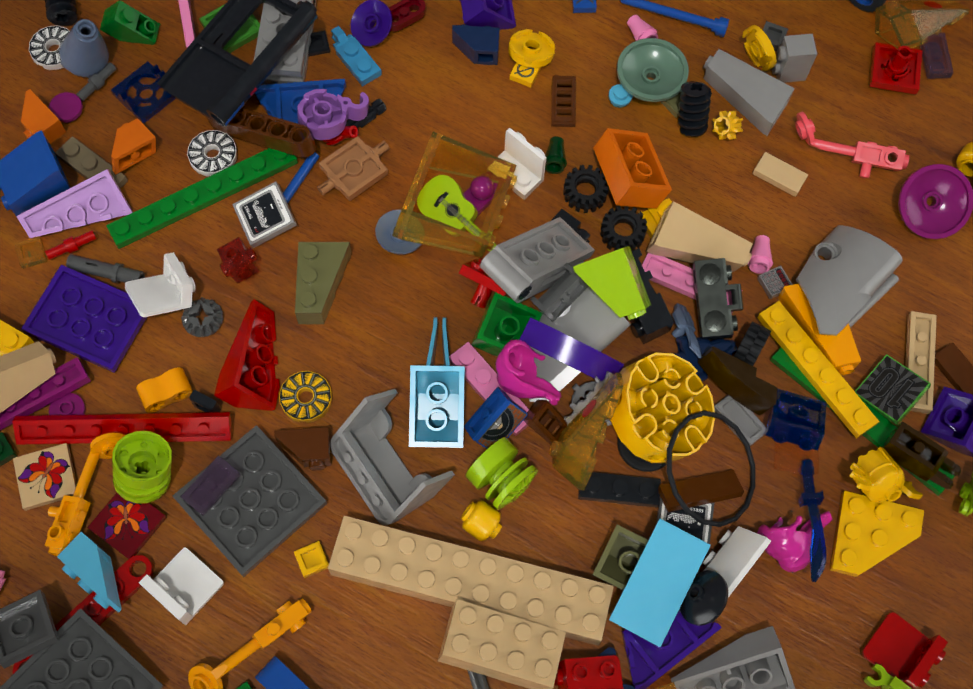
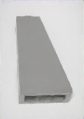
[703,49,795,136]

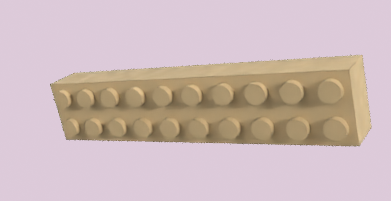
[328,516,614,646]

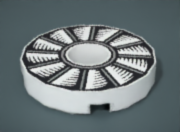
[29,26,70,70]
[187,130,237,177]

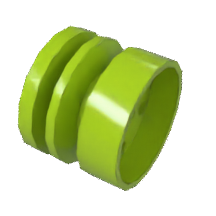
[112,431,172,503]
[465,437,538,510]

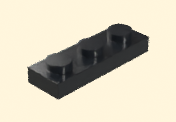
[578,471,661,508]

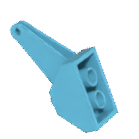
[409,317,465,448]

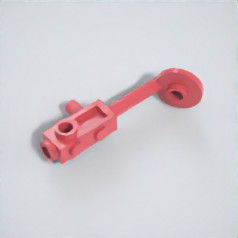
[795,111,909,178]

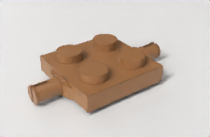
[317,136,390,201]

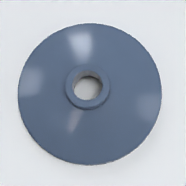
[375,210,426,254]

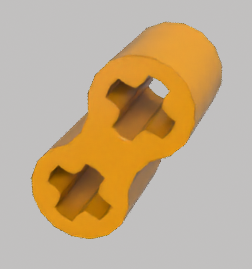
[136,367,193,413]

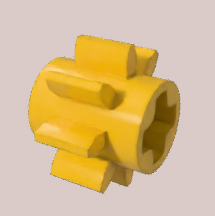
[712,111,743,140]

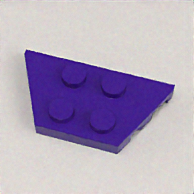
[622,609,722,689]

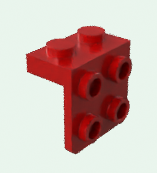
[862,612,948,689]
[554,655,624,689]

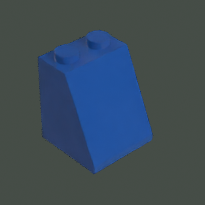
[0,130,71,217]

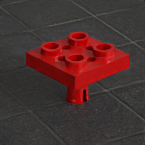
[869,42,923,95]
[459,258,508,308]

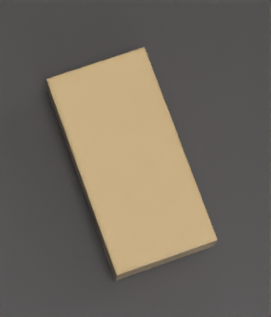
[753,152,808,197]

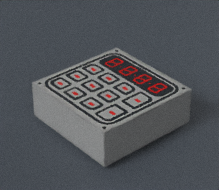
[757,266,793,299]

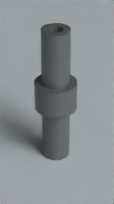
[76,62,117,102]

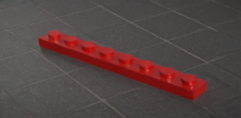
[12,412,233,445]

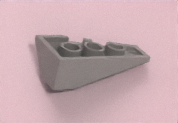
[671,626,795,689]

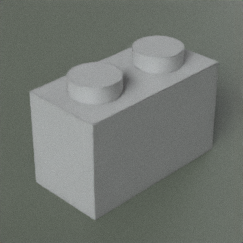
[772,34,817,83]

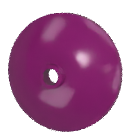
[898,164,973,239]

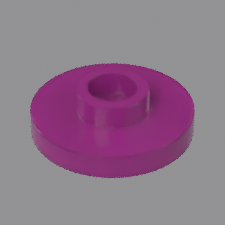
[49,92,83,123]
[49,393,86,415]

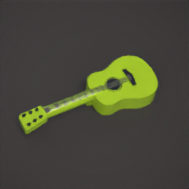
[417,175,497,251]

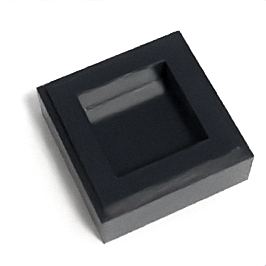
[308,31,330,57]
[189,390,221,413]

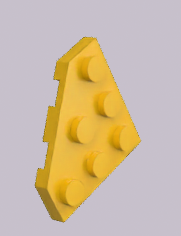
[830,491,924,577]

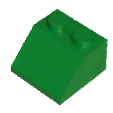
[471,292,543,356]

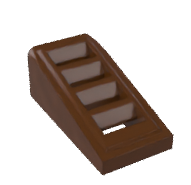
[551,75,576,127]
[524,400,572,455]

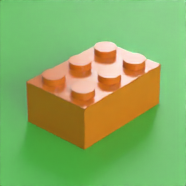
[593,128,672,209]

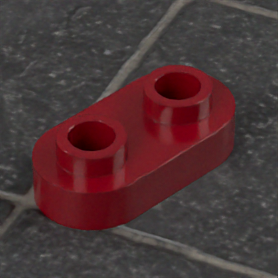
[389,0,426,32]

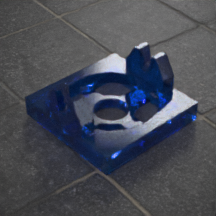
[111,61,176,124]

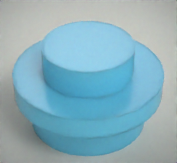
[608,84,632,108]

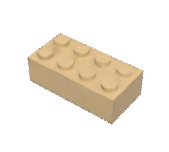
[438,599,566,689]

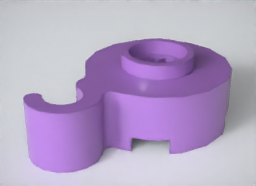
[297,89,369,140]

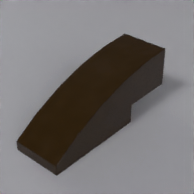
[698,346,778,415]

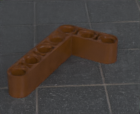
[206,103,317,158]

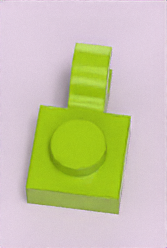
[863,664,912,689]

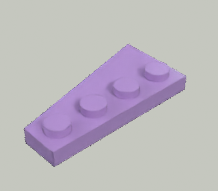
[17,169,133,238]

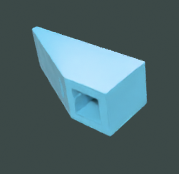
[57,532,122,612]

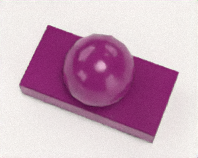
[464,168,508,218]

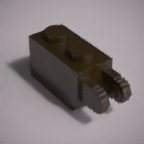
[882,421,962,489]

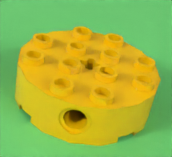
[608,352,715,463]

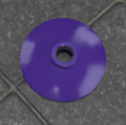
[351,0,392,47]

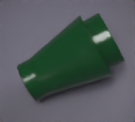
[545,136,567,174]

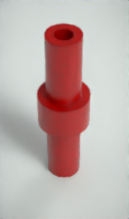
[45,230,97,260]

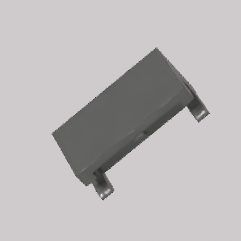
[530,263,589,322]

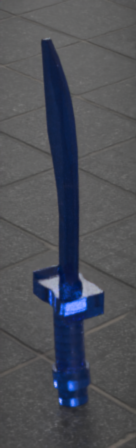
[798,459,826,582]

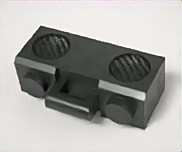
[692,258,744,340]

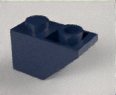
[452,24,500,65]

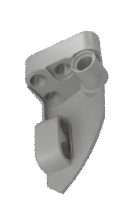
[796,225,903,336]
[529,287,631,402]

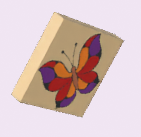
[13,443,77,511]

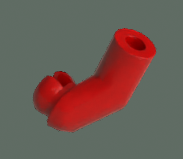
[323,125,358,146]

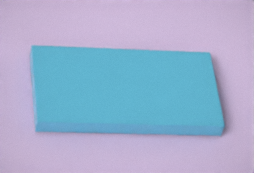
[609,519,710,647]

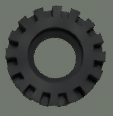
[563,165,609,213]
[600,206,647,251]
[734,321,771,366]

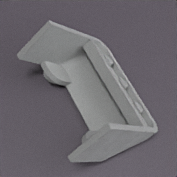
[330,389,455,526]

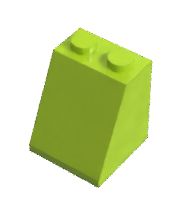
[573,246,651,320]

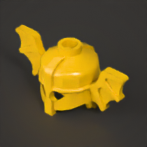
[849,447,923,503]

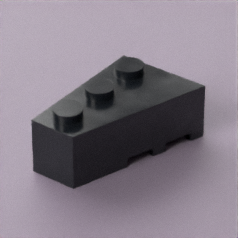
[624,248,674,344]

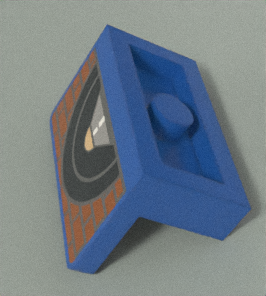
[464,387,528,449]

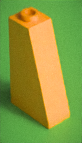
[778,284,861,376]

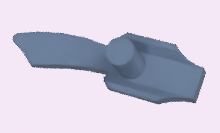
[672,303,702,358]

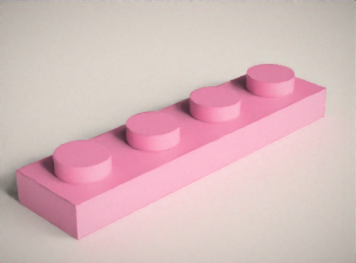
[642,253,743,313]
[449,342,529,436]

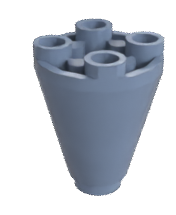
[59,19,109,78]

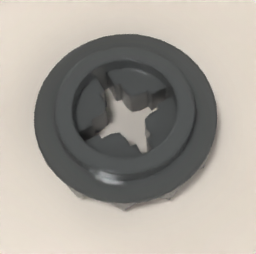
[181,297,223,337]

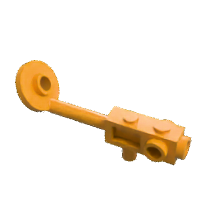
[44,433,125,556]
[188,598,312,689]

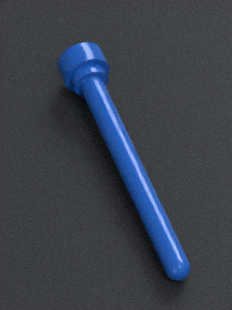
[620,0,730,37]

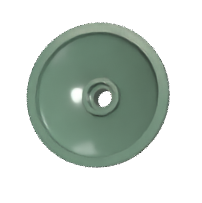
[617,38,689,102]

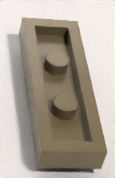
[55,136,128,189]

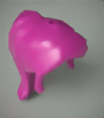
[495,340,562,405]
[757,511,833,572]

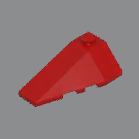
[214,299,280,411]

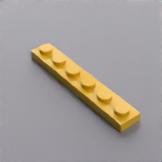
[757,301,880,439]

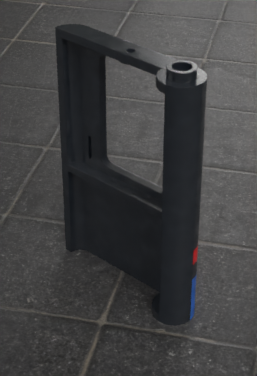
[157,0,318,127]

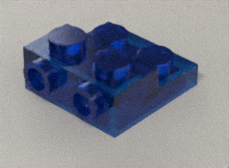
[765,389,827,451]

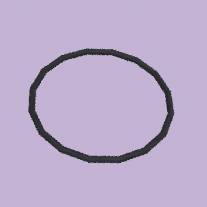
[666,411,755,527]

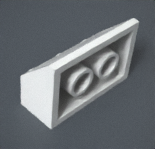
[697,526,771,598]

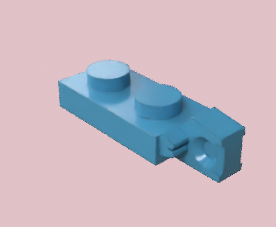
[331,26,382,87]

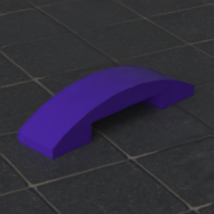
[519,317,624,381]

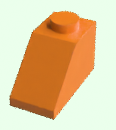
[21,89,66,144]
[111,118,156,175]

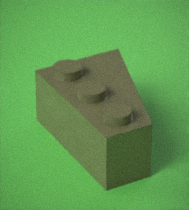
[295,242,352,324]

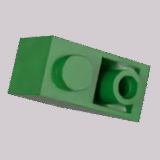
[100,0,160,45]

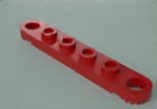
[12,555,154,674]

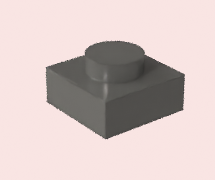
[763,21,788,51]

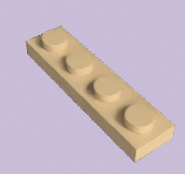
[905,311,937,414]

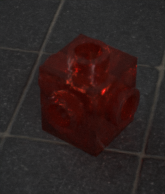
[217,237,259,284]

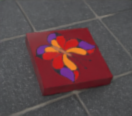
[87,493,167,559]

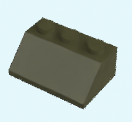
[593,525,648,590]

